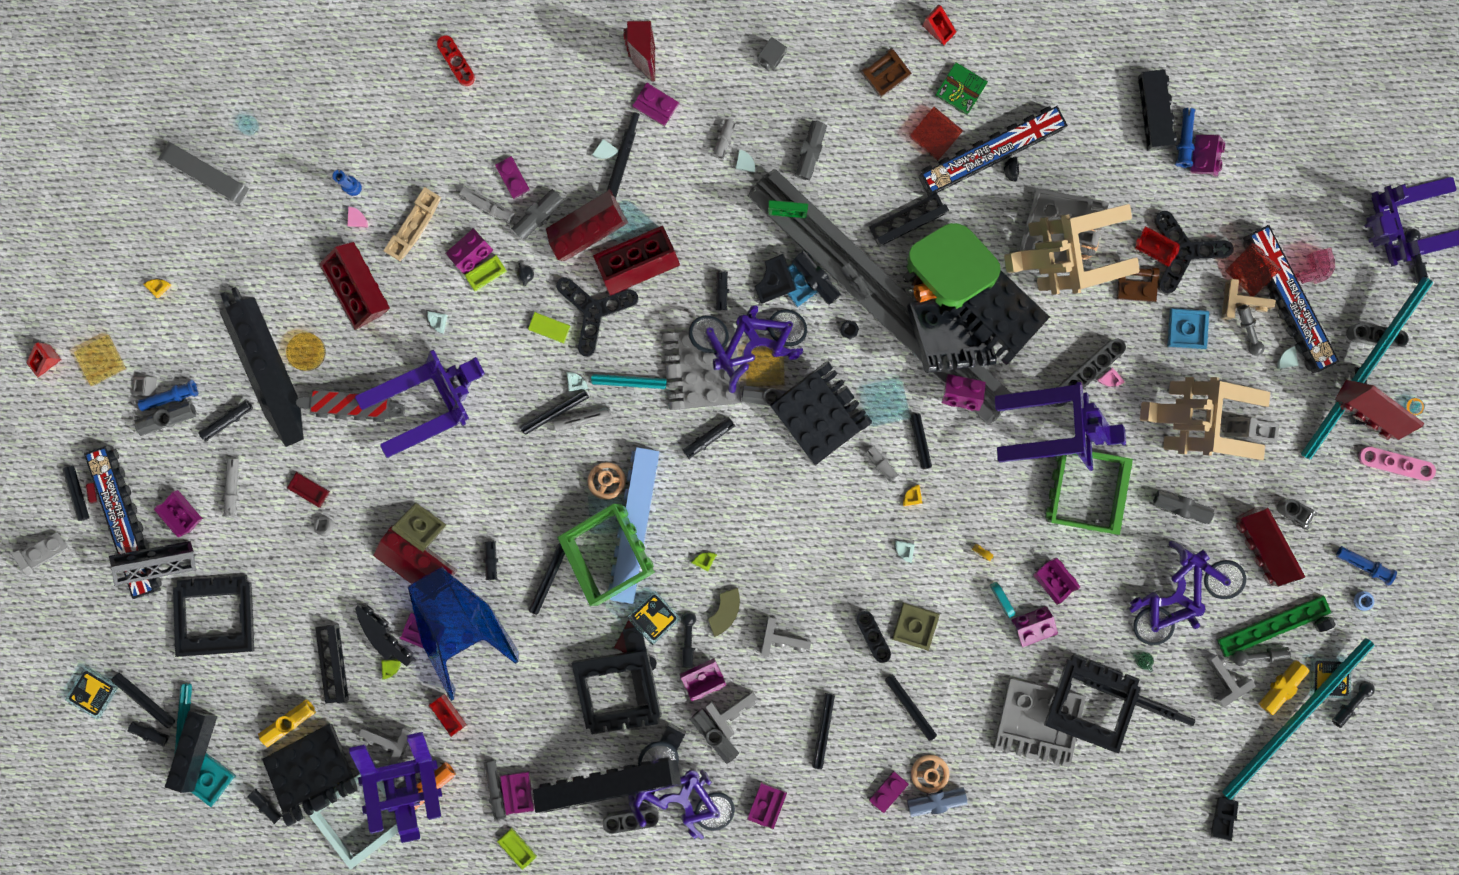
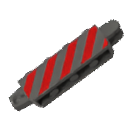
[296,390,405,423]

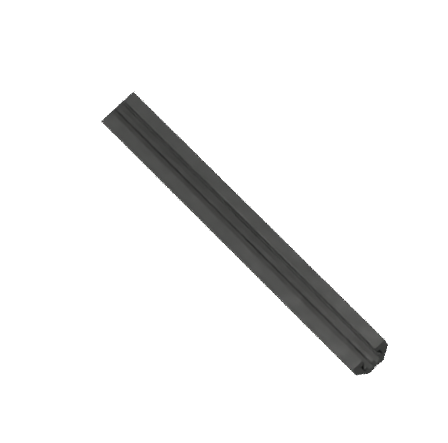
[748,169,1012,425]

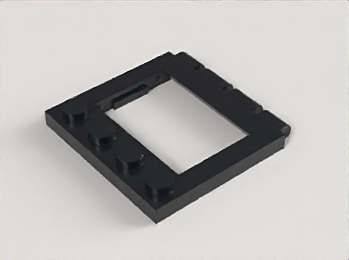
[173,575,254,657]
[571,649,662,735]
[1044,654,1141,754]

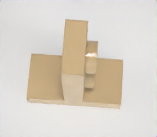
[1221,279,1276,320]

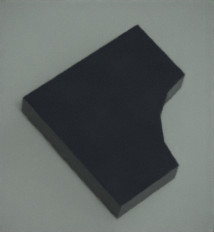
[754,254,797,304]

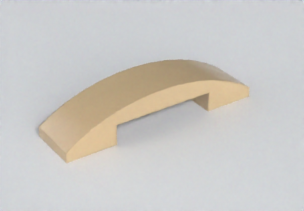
[384,187,441,261]

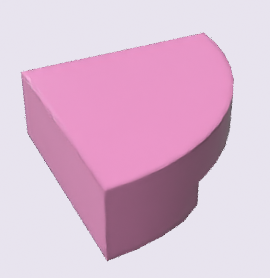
[347,207,368,228]
[1097,367,1124,387]

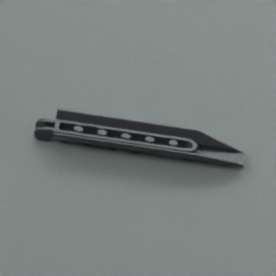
[220,287,304,447]

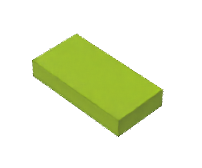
[464,255,507,291]
[528,312,571,344]
[497,827,537,870]

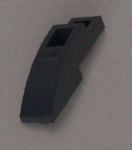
[355,604,415,667]

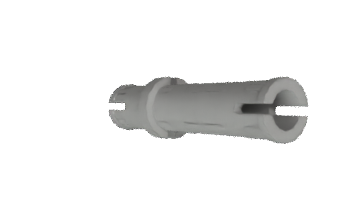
[459,186,515,224]
[553,407,612,433]
[222,459,239,517]

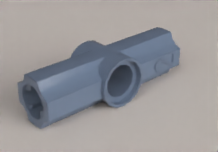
[907,787,968,817]

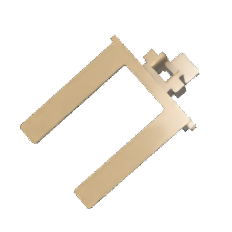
[1004,204,1140,295]
[1140,377,1270,460]

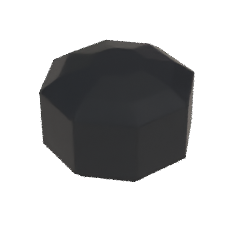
[840,320,859,340]
[1314,616,1336,632]

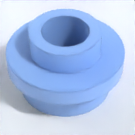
[1354,591,1374,611]

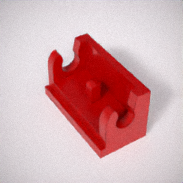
[1135,226,1180,267]
[428,694,467,737]

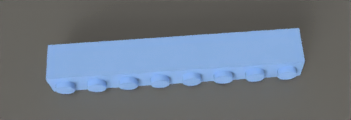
[608,447,660,604]

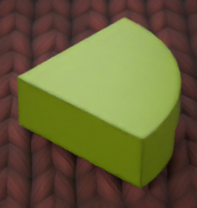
[691,552,717,571]
[381,659,401,680]

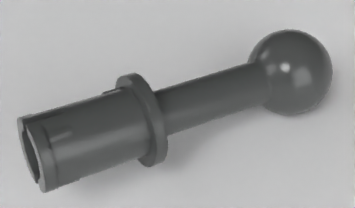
[1237,304,1265,356]
[1233,647,1291,666]

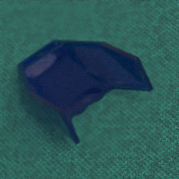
[408,567,519,701]

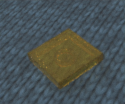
[74,335,127,386]
[746,347,785,386]

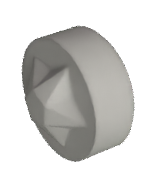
[314,516,334,536]

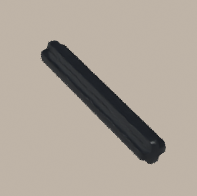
[520,389,589,435]
[529,543,565,615]
[111,673,175,728]
[885,674,937,741]
[812,693,835,769]

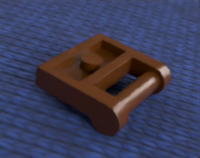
[860,48,912,98]
[1117,267,1160,302]

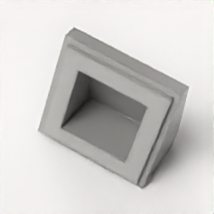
[132,376,157,396]

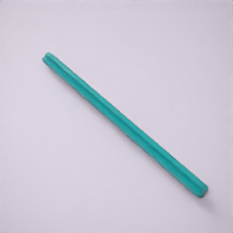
[1301,277,1433,460]
[1222,638,1375,800]

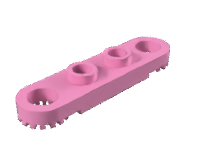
[1358,447,1436,481]

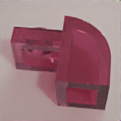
[1295,247,1335,284]

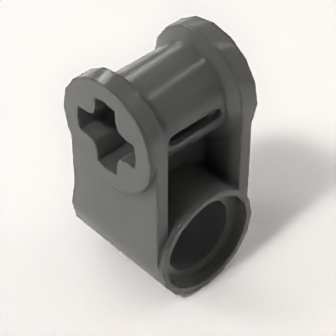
[1277,499,1318,530]

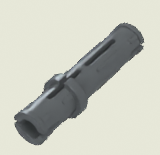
[484,760,506,821]

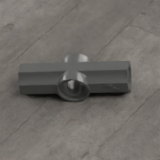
[795,120,827,181]
[511,189,564,241]
[742,385,787,406]
[134,401,197,436]
[1153,490,1214,524]
[689,708,739,764]

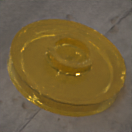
[286,333,326,371]

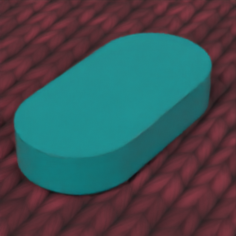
[990,581,1015,618]

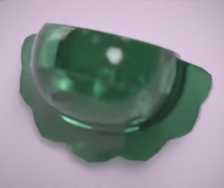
[1133,652,1154,672]

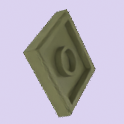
[392,503,446,552]
[892,603,940,651]

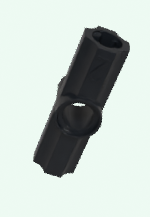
[791,251,842,306]

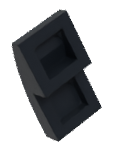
[1210,797,1239,841]

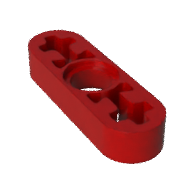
[437,35,475,87]

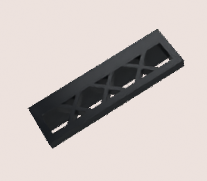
[869,193,949,247]
[109,541,196,586]
[315,624,349,704]

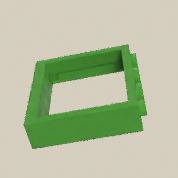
[1045,452,1133,535]
[557,504,655,606]

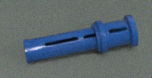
[1175,108,1196,168]
[332,170,362,196]
[138,380,199,412]
[1336,546,1397,586]

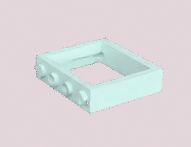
[310,763,398,870]

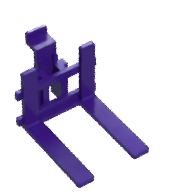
[1364,177,1459,267]
[355,349,485,458]
[995,382,1126,471]
[349,732,442,843]

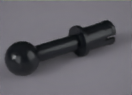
[1404,228,1429,284]
[680,611,696,668]
[1332,682,1375,728]

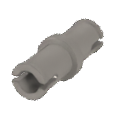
[712,119,736,159]
[865,446,899,483]

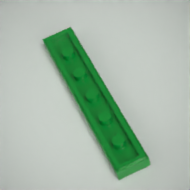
[1216,595,1332,657]

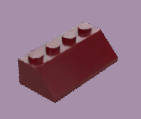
[624,21,655,82]
[546,189,628,262]
[593,225,680,296]
[319,242,390,330]
[1334,380,1425,440]
[1235,507,1306,587]
[373,525,457,601]

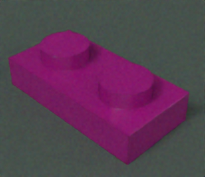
[495,156,530,199]
[869,771,909,813]

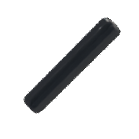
[910,413,932,470]
[63,466,89,521]

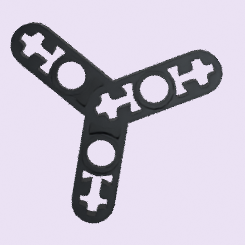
[1155,211,1234,294]
[556,277,639,357]

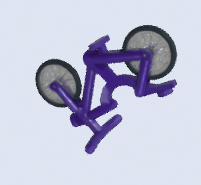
[689,305,807,393]
[1129,540,1247,645]
[628,741,735,839]

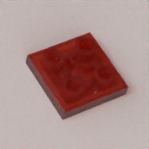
[909,107,963,161]
[1225,243,1282,297]

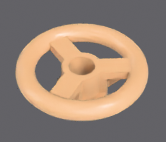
[588,462,626,500]
[911,755,949,793]

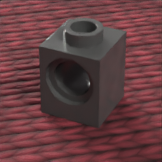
[758,37,787,71]

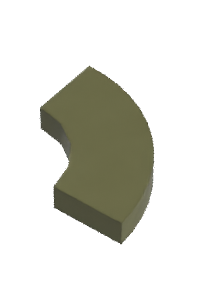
[708,587,740,637]

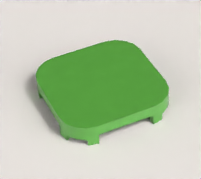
[907,223,1001,309]

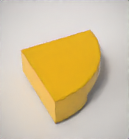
[143,279,171,298]
[903,485,922,506]
[972,544,994,561]

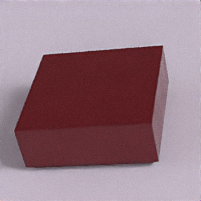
[86,483,98,504]

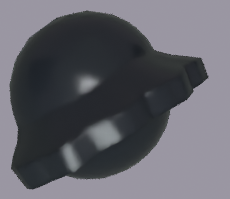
[1004,157,1019,182]
[517,262,534,286]

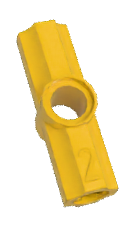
[1258,660,1309,715]
[258,699,316,747]

